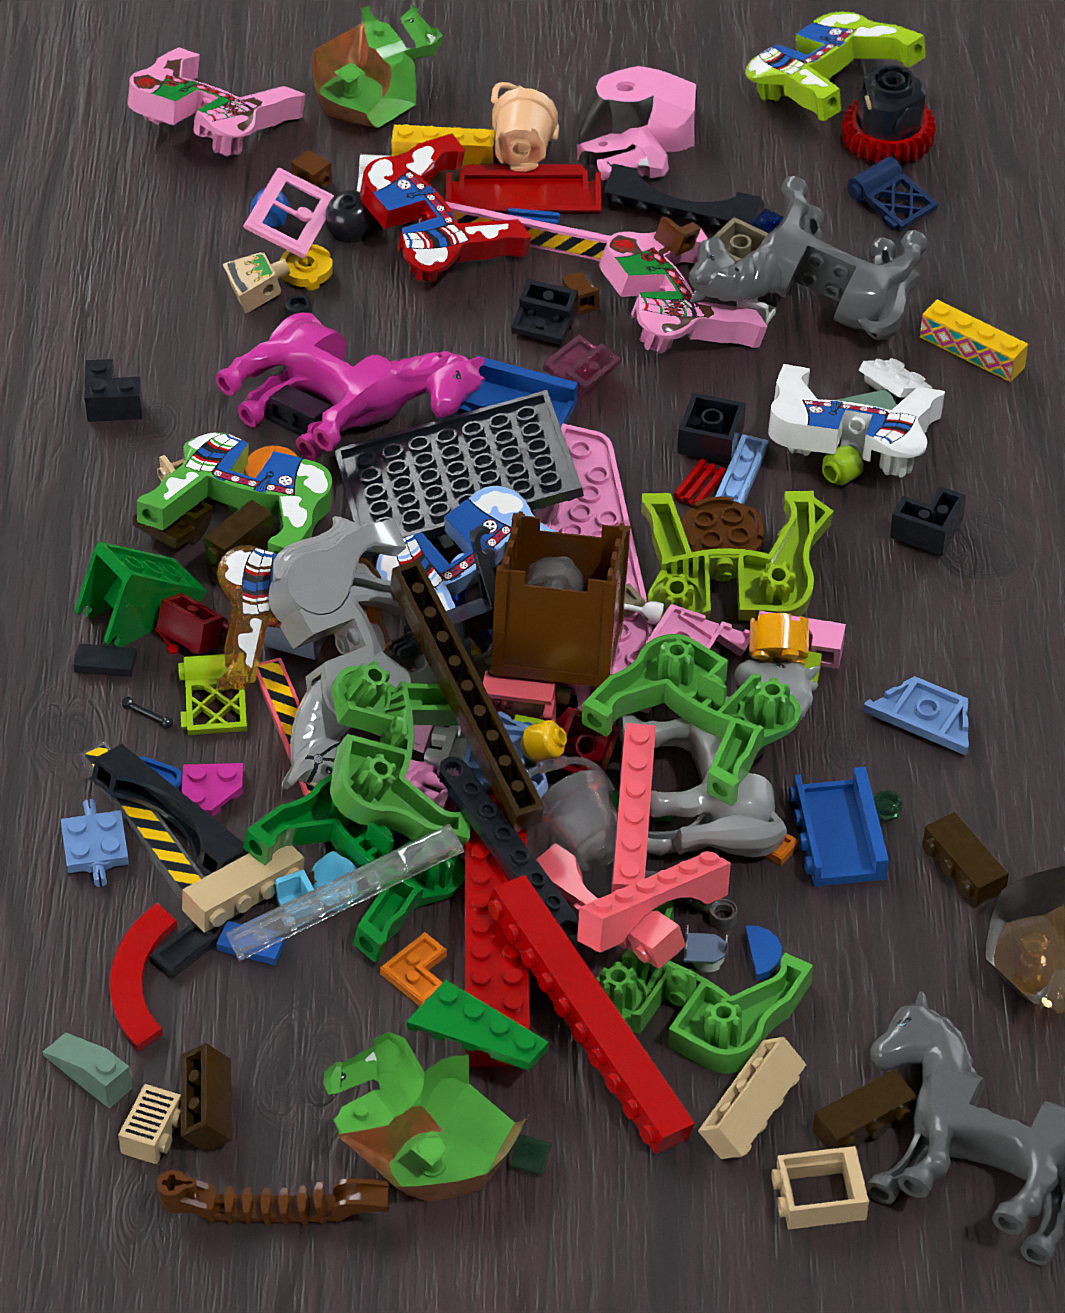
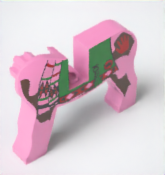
[128,47,305,157]
[600,229,768,354]

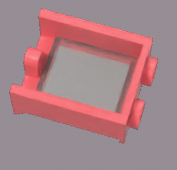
[482,671,557,722]

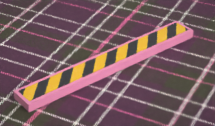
[419,201,610,261]

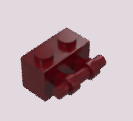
[157,592,234,655]

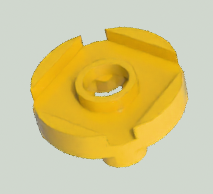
[280,244,333,290]

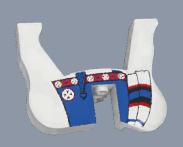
[768,364,945,478]

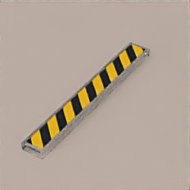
[79,741,204,902]

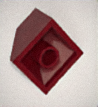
[542,707,621,784]

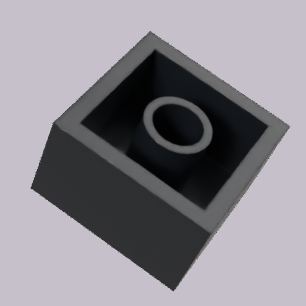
[677,392,746,464]

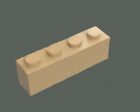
[182,845,304,933]
[698,1037,806,1159]

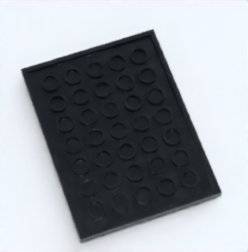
[334,390,584,557]

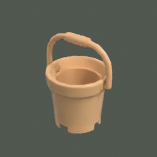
[491,82,559,172]

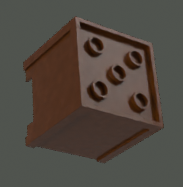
[491,511,631,687]

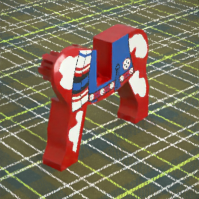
[360,133,531,283]

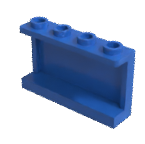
[452,356,578,427]
[789,767,889,887]

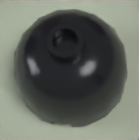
[326,190,378,243]

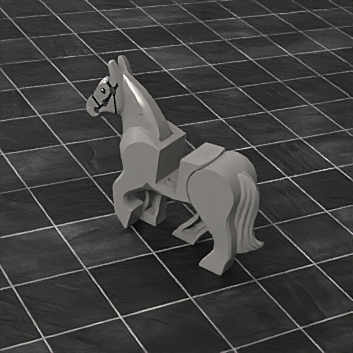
[268,516,437,790]

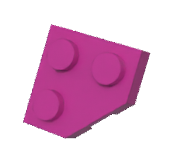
[182,763,244,817]

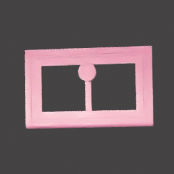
[243,168,334,258]

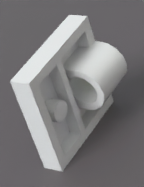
[859,358,932,398]

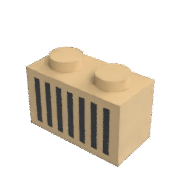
[118,1084,181,1164]

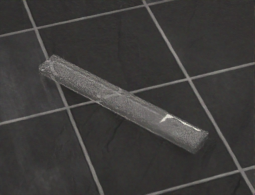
[225,824,464,961]

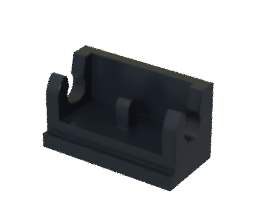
[267,384,331,436]

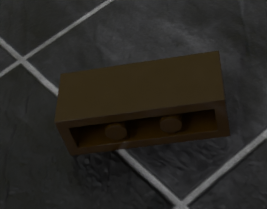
[922,812,1009,907]
[181,1043,232,1153]
[813,1069,917,1149]

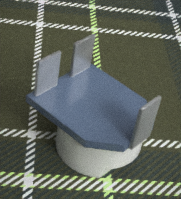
[684,925,727,972]

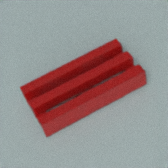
[674,459,726,507]

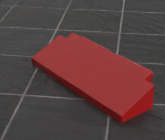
[446,164,601,214]

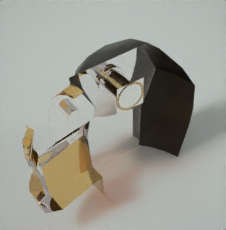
[986,866,1065,1014]

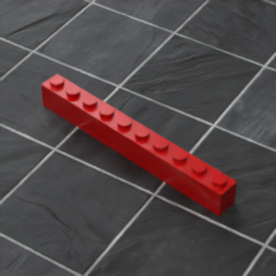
[488,875,695,1154]

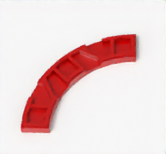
[110,903,178,1052]

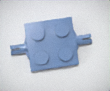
[61,799,129,887]

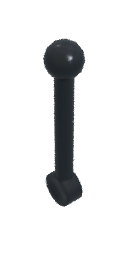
[121,697,173,728]

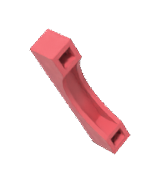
[611,723,656,893]
[536,843,686,969]
[577,851,731,953]

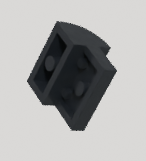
[511,279,578,345]

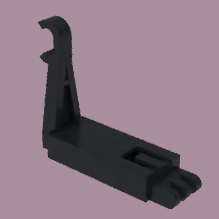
[388,526,496,660]

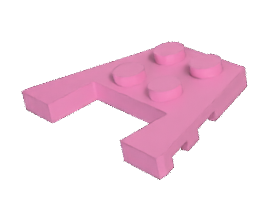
[642,604,750,657]

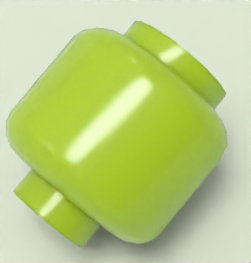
[822,445,864,486]

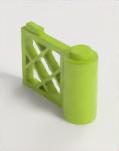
[178,653,247,735]

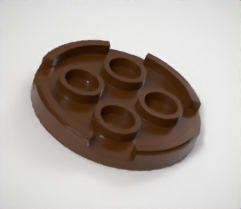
[680,497,765,552]

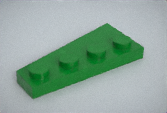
[406,980,548,1071]

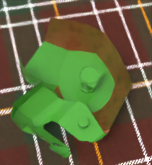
[312,4,442,128]
[324,1032,528,1201]

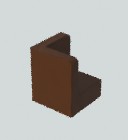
[654,217,701,256]

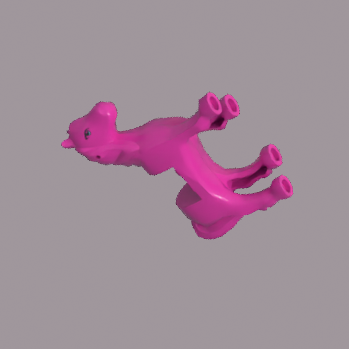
[215,313,485,461]

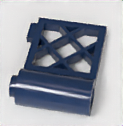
[847,156,938,232]

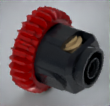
[842,65,936,165]

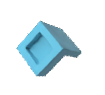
[275,869,317,925]

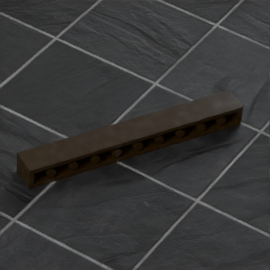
[390,559,545,832]

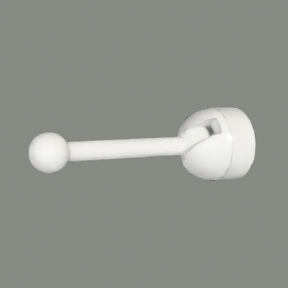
[624,601,664,625]

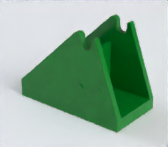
[74,541,207,647]

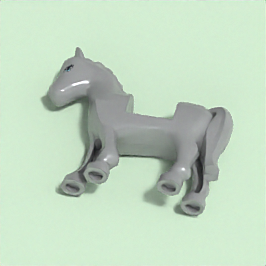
[618,660,820,857]

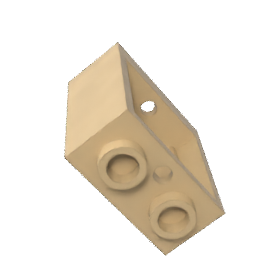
[771,1146,869,1230]

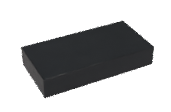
[74,644,137,677]
[150,922,218,979]

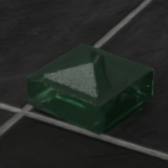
[511,1134,552,1176]

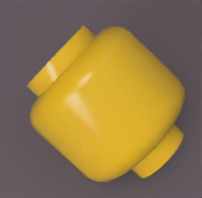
[520,720,567,763]

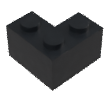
[84,359,143,422]
[890,487,966,556]

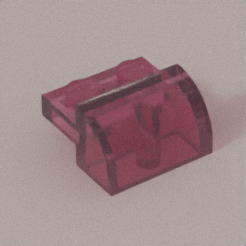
[543,334,621,398]

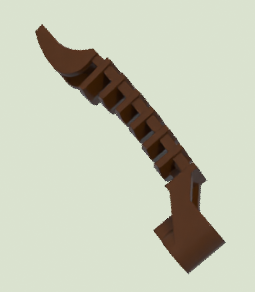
[157,1170,390,1225]

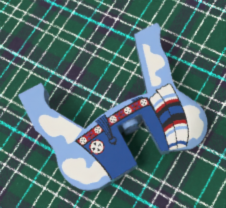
[376,486,556,657]

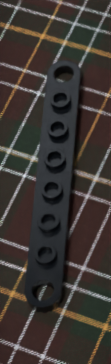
[437,757,580,947]

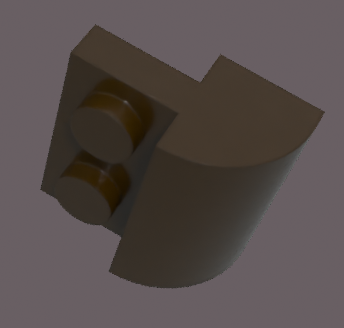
[132,501,213,549]

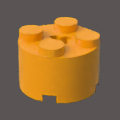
[749,613,809,665]

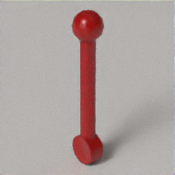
[155,626,179,654]

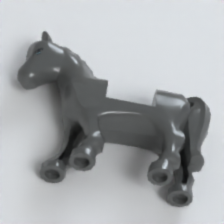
[689,176,927,340]
[865,991,1065,1265]

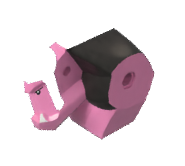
[577,66,697,180]

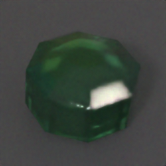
[874,790,903,820]

